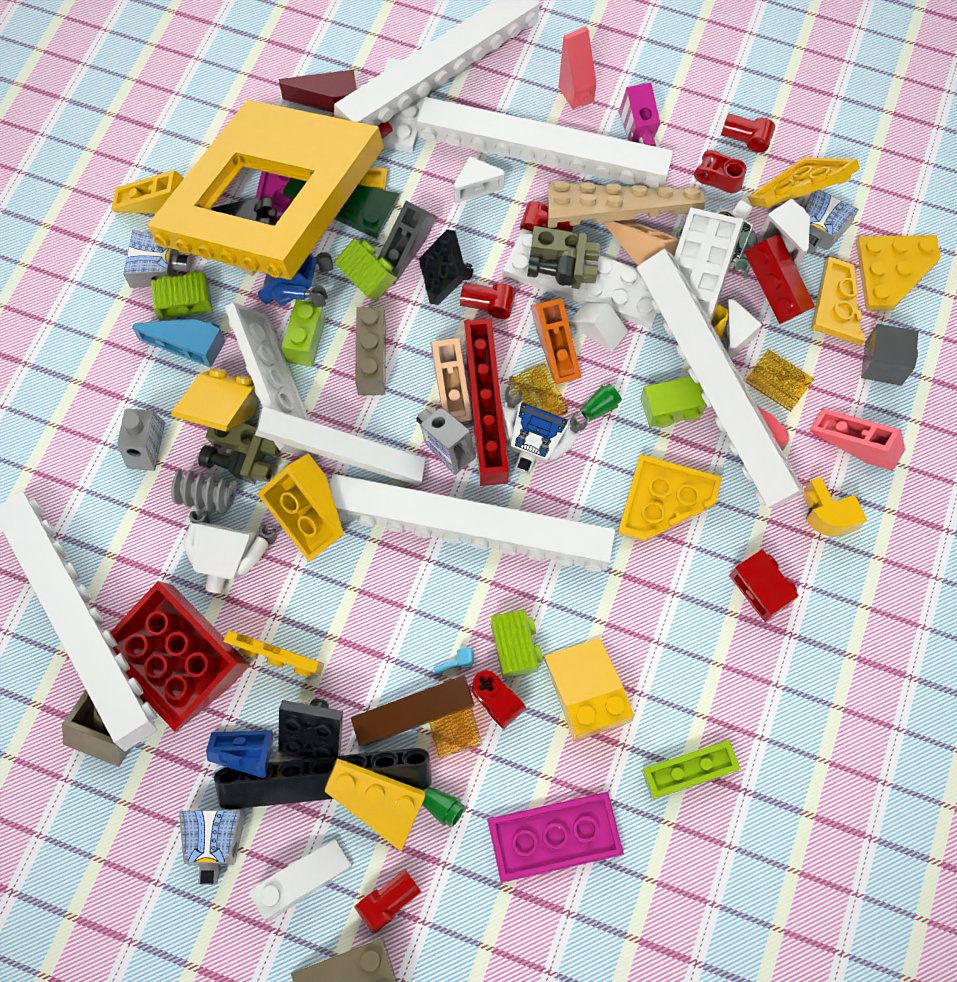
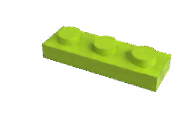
[642,740,741,800]

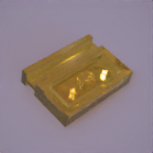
[745,349,814,412]
[509,362,568,416]
[429,707,482,758]

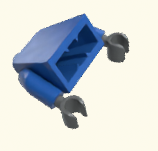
[258,252,333,307]

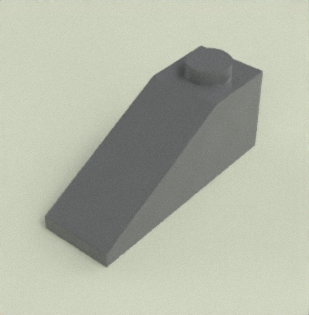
[378,200,437,285]

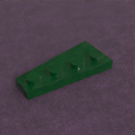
[283,178,400,239]

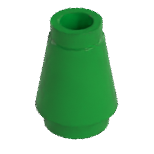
[580,384,622,422]
[422,786,465,827]

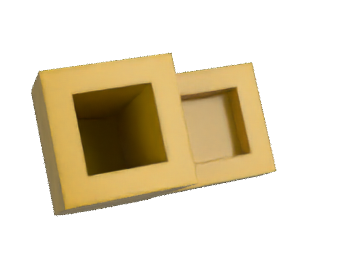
[804,477,867,537]

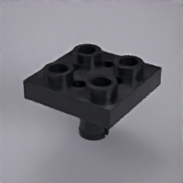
[419,229,474,305]
[278,698,343,758]

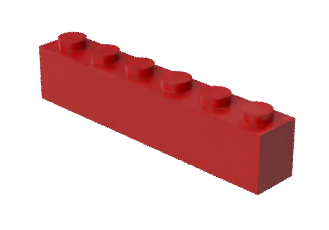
[464,318,509,486]

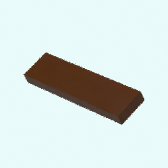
[350,675,475,747]

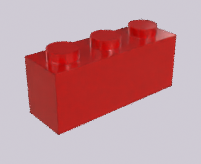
[744,234,815,325]

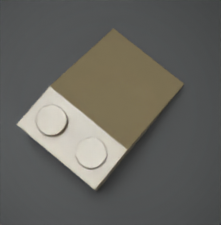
[62,690,146,767]
[291,939,397,982]

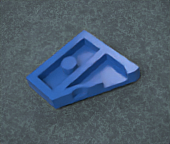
[206,730,273,777]

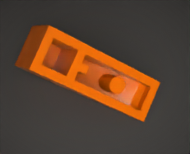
[530,298,582,385]

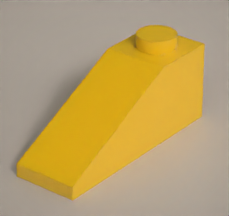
[111,170,184,214]

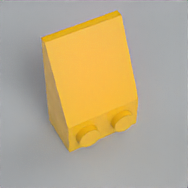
[171,368,259,431]
[257,453,344,562]
[544,638,635,742]

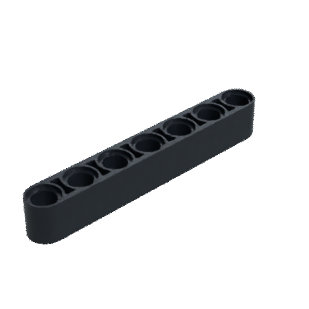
[214,748,432,809]

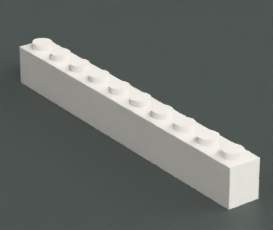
[334,0,540,126]
[417,97,673,188]
[637,249,805,509]
[329,474,616,572]
[0,492,158,751]

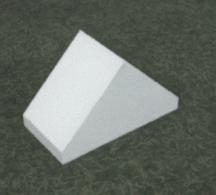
[454,157,505,203]
[724,299,762,359]
[569,303,628,353]

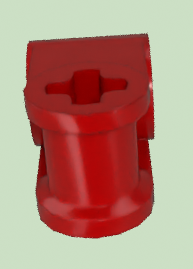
[694,150,747,194]
[472,670,526,729]

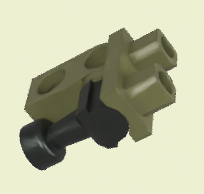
[527,226,601,289]
[198,423,281,484]

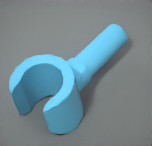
[433,648,474,674]

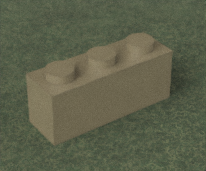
[355,307,386,395]

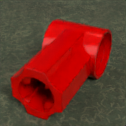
[721,113,776,153]
[520,201,573,232]
[460,282,516,319]
[354,869,422,934]

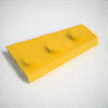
[811,256,866,346]
[223,630,325,678]
[325,758,425,851]

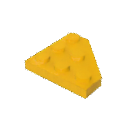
[748,157,860,208]
[856,235,941,311]
[617,454,722,542]

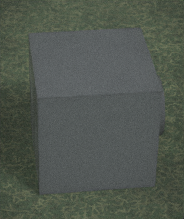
[861,323,919,386]

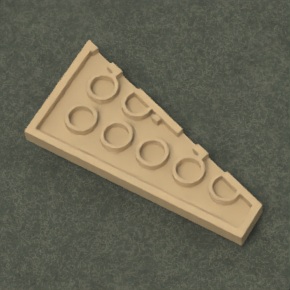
[548,181,705,228]

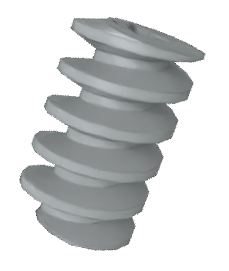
[171,468,237,514]

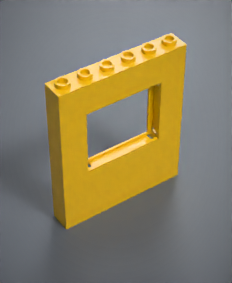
[147,100,384,280]

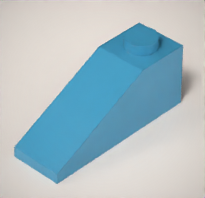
[132,319,225,368]

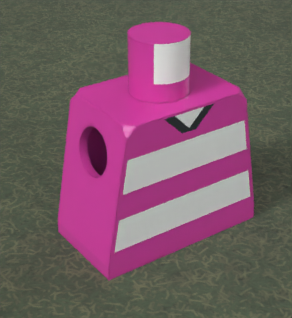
[619,82,660,147]

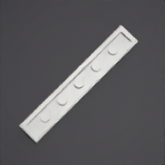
[255,406,425,486]

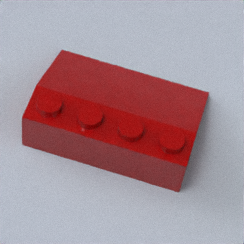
[110,581,250,732]

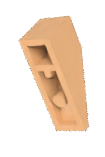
[602,220,680,265]
[430,337,472,422]

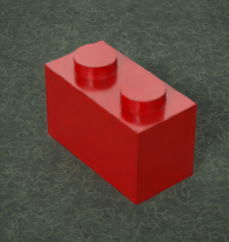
[729,549,799,622]

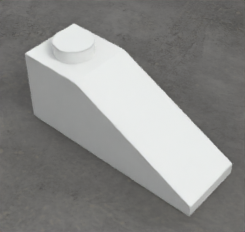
[248,839,352,921]

